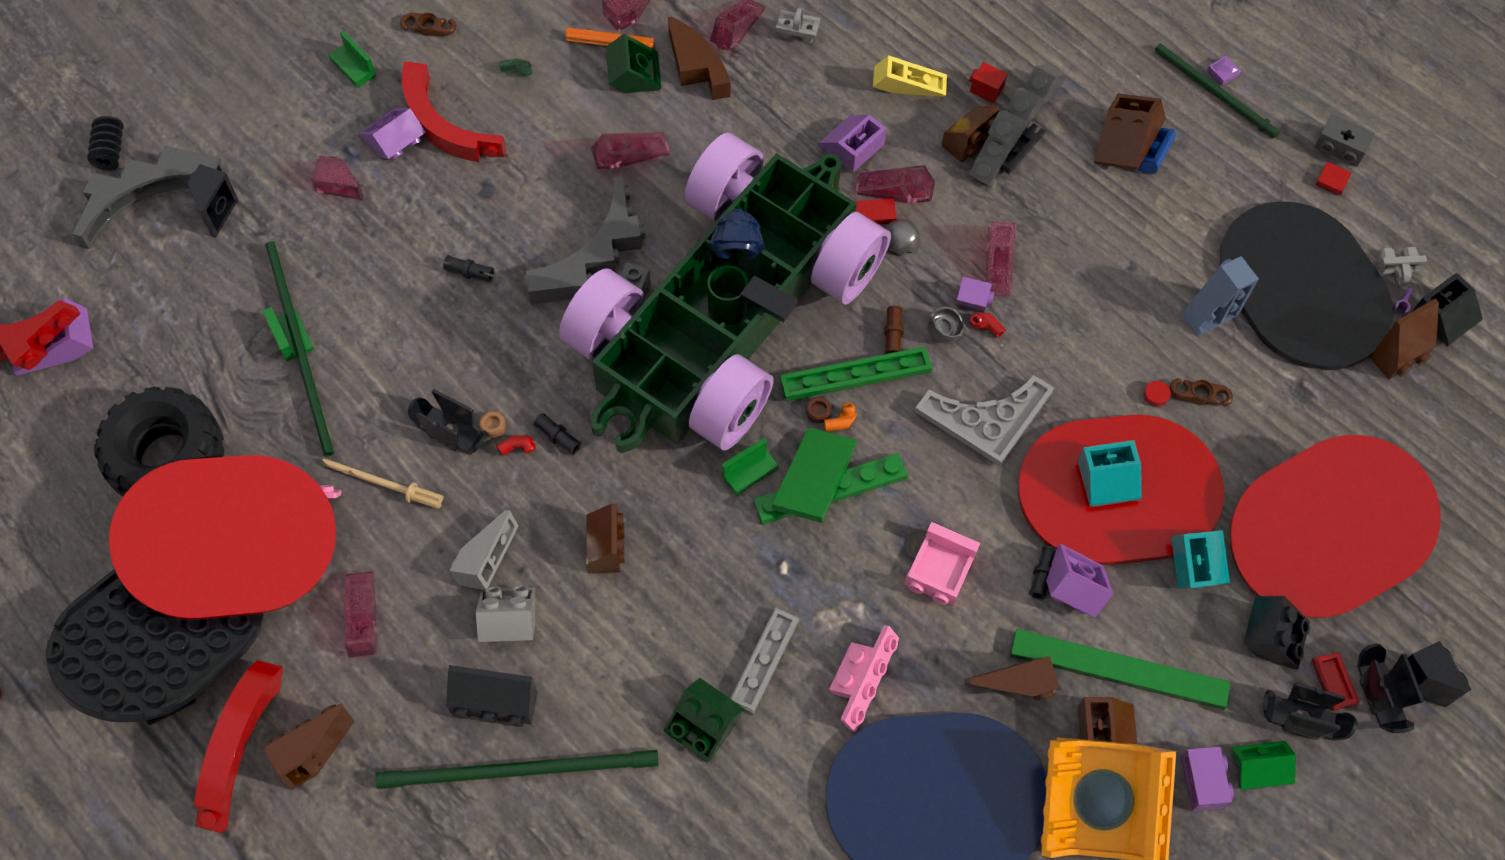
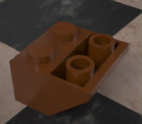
[941,106,1000,163]
[586,503,625,574]
[1078,697,1137,744]

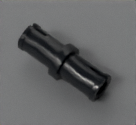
[443,255,494,283]
[533,413,582,455]
[1029,546,1056,600]

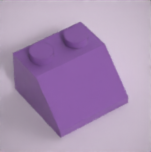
[358,108,426,160]
[1046,544,1114,617]

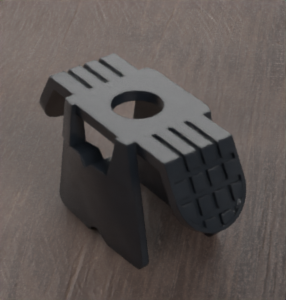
[408,389,488,455]
[1357,643,1424,733]
[1263,683,1357,741]

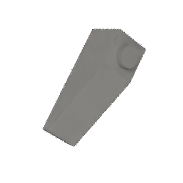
[449,510,519,590]

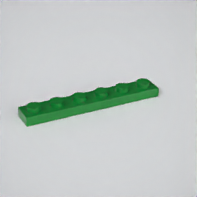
[780,346,932,401]
[753,453,908,525]

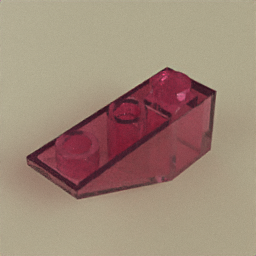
[602,0,650,32]

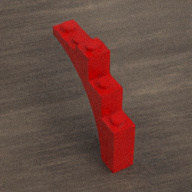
[0,300,80,370]

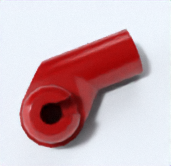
[969,312,1006,338]
[496,435,536,456]

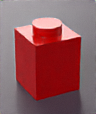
[969,62,1008,103]

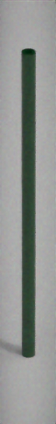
[265,241,334,457]

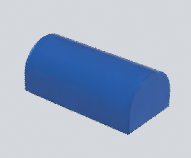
[1138,128,1176,174]

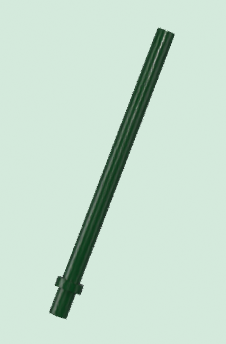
[1155,43,1280,138]

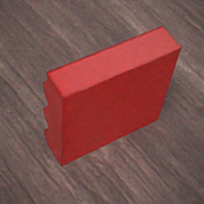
[1316,162,1352,195]

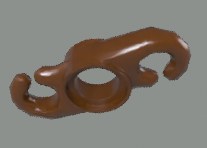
[400,13,457,36]
[1170,378,1233,407]

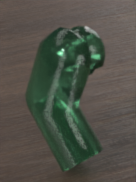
[499,58,532,77]

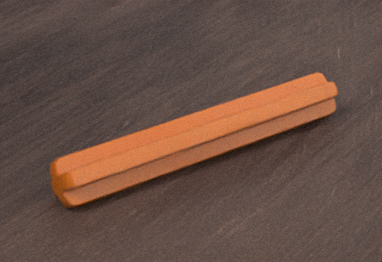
[565,27,655,49]

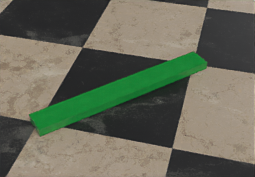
[1010,629,1230,710]

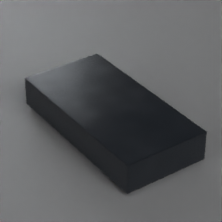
[740,275,798,322]

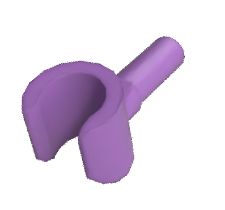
[1393,288,1413,317]

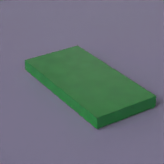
[772,427,857,523]

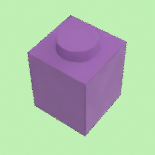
[956,277,995,312]

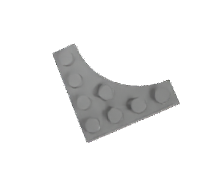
[914,375,1055,466]

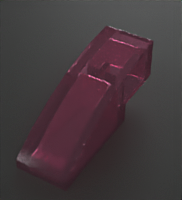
[344,571,377,658]

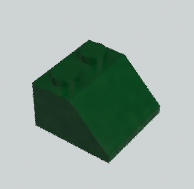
[606,34,661,93]

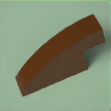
[668,17,731,100]

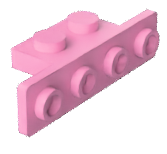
[829,625,899,732]

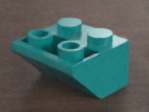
[1077,440,1142,507]
[1171,530,1230,589]

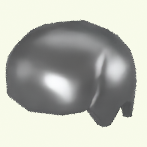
[885,219,921,256]
[927,306,966,343]

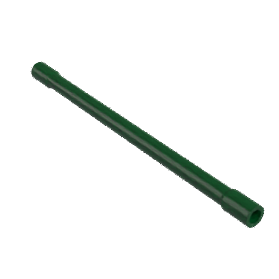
[376,750,659,789]

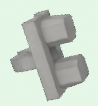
[775,8,821,43]
[1376,247,1427,286]

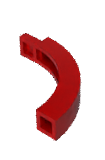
[402,61,506,162]
[194,660,283,833]

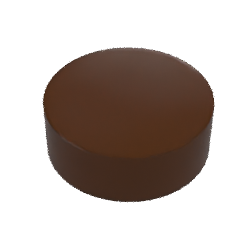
[806,397,832,423]

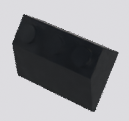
[446,665,538,727]

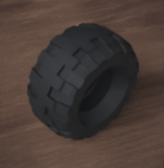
[94,387,225,497]

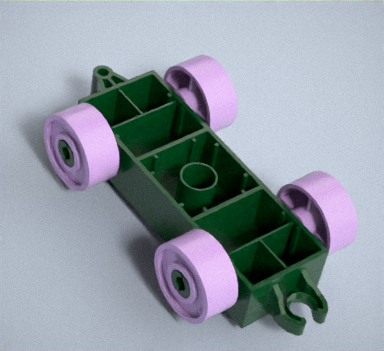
[559,132,891,453]

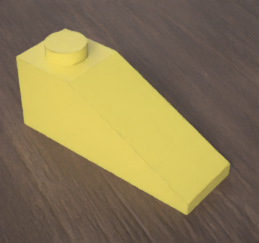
[873,55,947,97]

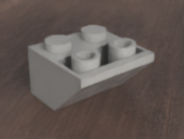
[476,585,535,642]

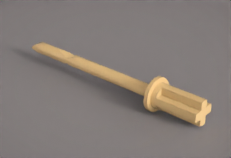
[323,459,444,509]

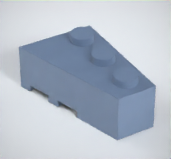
[1181,256,1259,336]

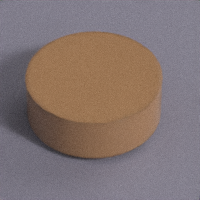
[480,411,506,438]

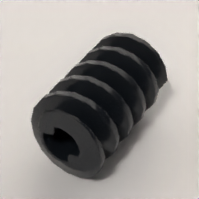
[87,116,124,171]

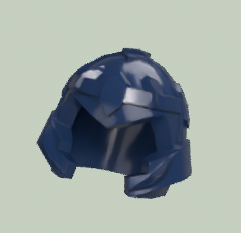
[710,209,765,260]

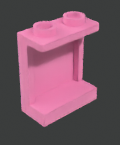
[904,522,980,606]

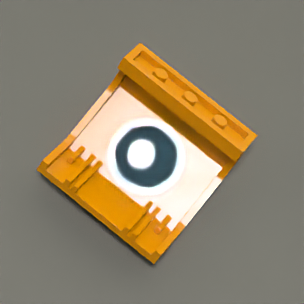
[1041,737,1176,860]

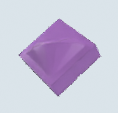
[1207,56,1241,86]

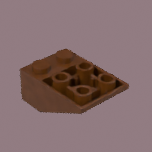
[1094,93,1166,170]
[263,703,354,790]

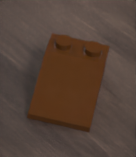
[1370,299,1439,379]
[964,656,1060,700]

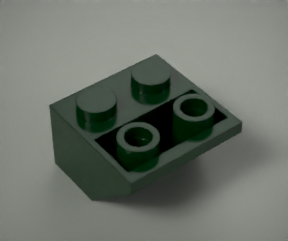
[663,678,744,763]

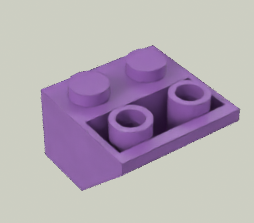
[819,115,887,172]

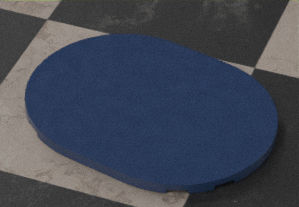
[826,713,1046,860]

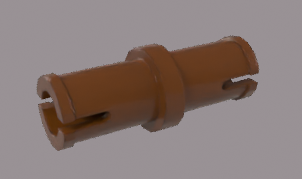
[884,305,904,354]

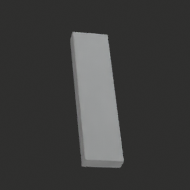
[730,607,800,715]

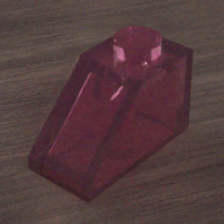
[311,156,363,200]

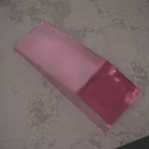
[710,0,765,50]
[591,132,670,169]
[856,165,935,204]
[986,221,1017,296]

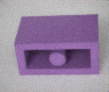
[1181,747,1234,811]

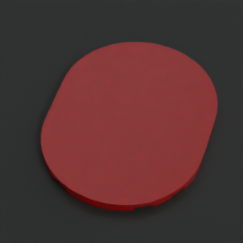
[1018,415,1224,565]
[1230,435,1441,618]
[109,455,336,620]

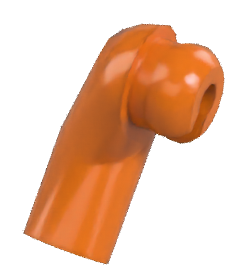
[824,403,857,432]

